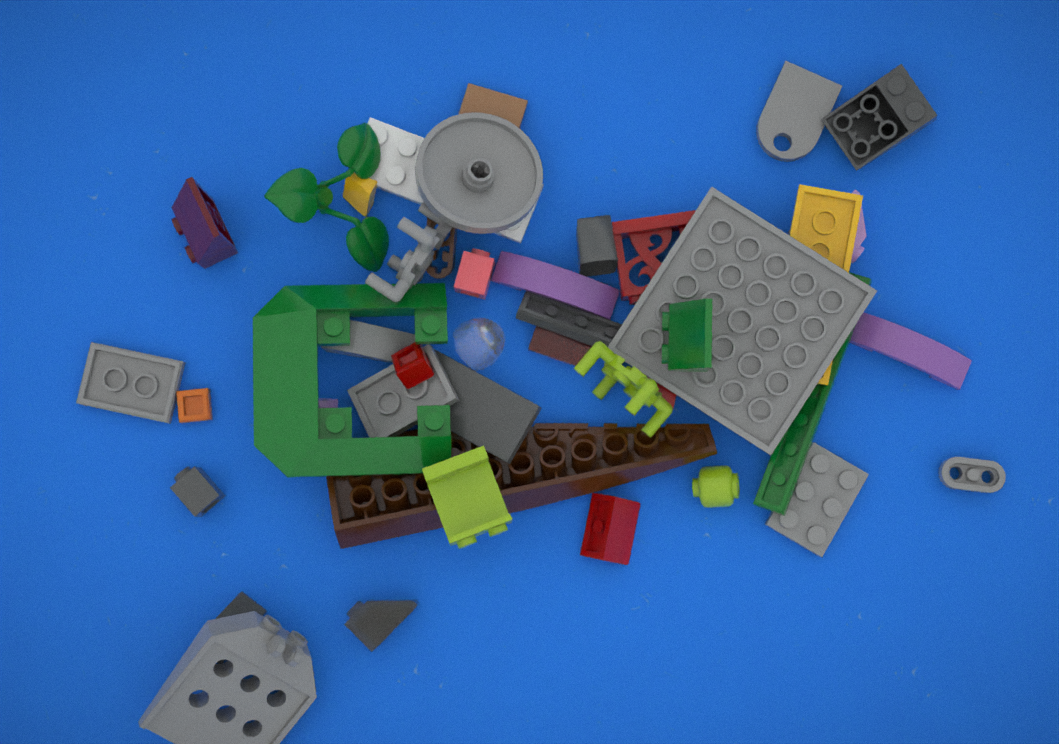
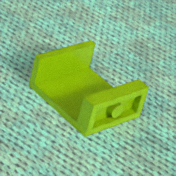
[422,445,512,549]

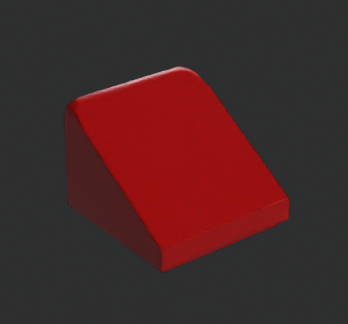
[391,342,434,389]

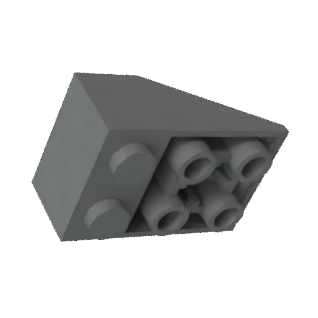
[821,64,937,171]

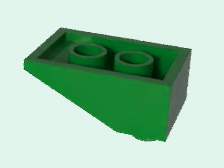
[661,299,713,372]

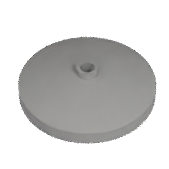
[415,112,543,234]

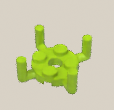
[573,341,673,438]

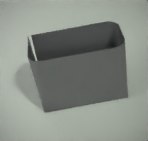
[576,215,618,277]

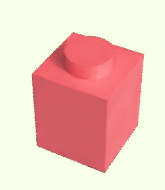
[454,248,495,300]

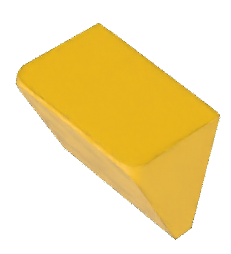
[343,173,377,217]

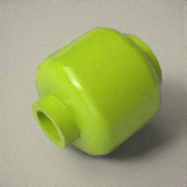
[692,465,740,508]

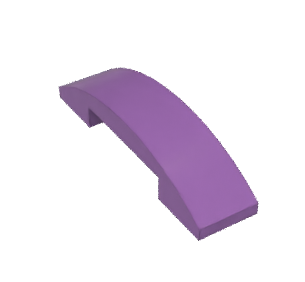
[491,251,620,320]
[849,312,972,390]

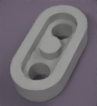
[938,457,1006,493]

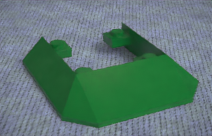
[253,283,452,478]

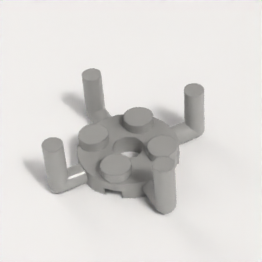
[365,201,453,302]

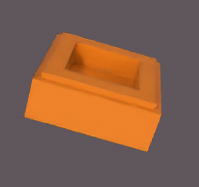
[176,388,213,423]

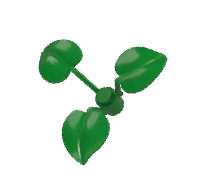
[264,122,389,272]

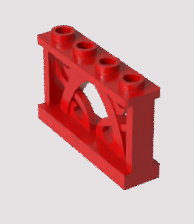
[612,210,696,305]

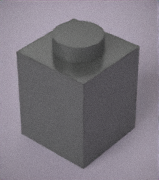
[170,466,225,517]

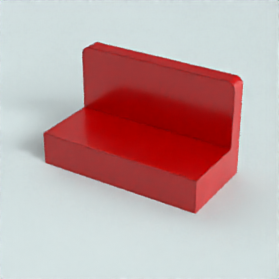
[580,493,640,565]

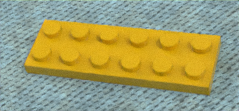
[789,184,863,386]

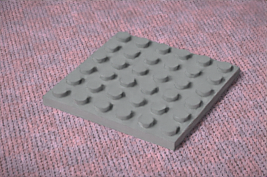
[608,187,877,455]

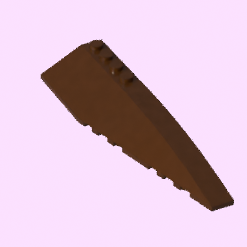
[326,423,717,549]

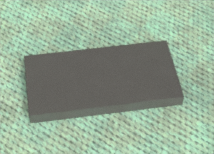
[434,349,542,464]

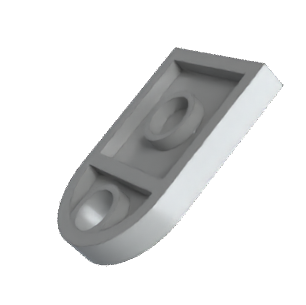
[756,61,842,162]

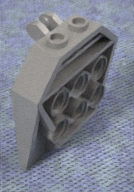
[138,611,317,744]

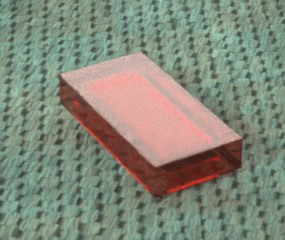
[528,326,592,366]

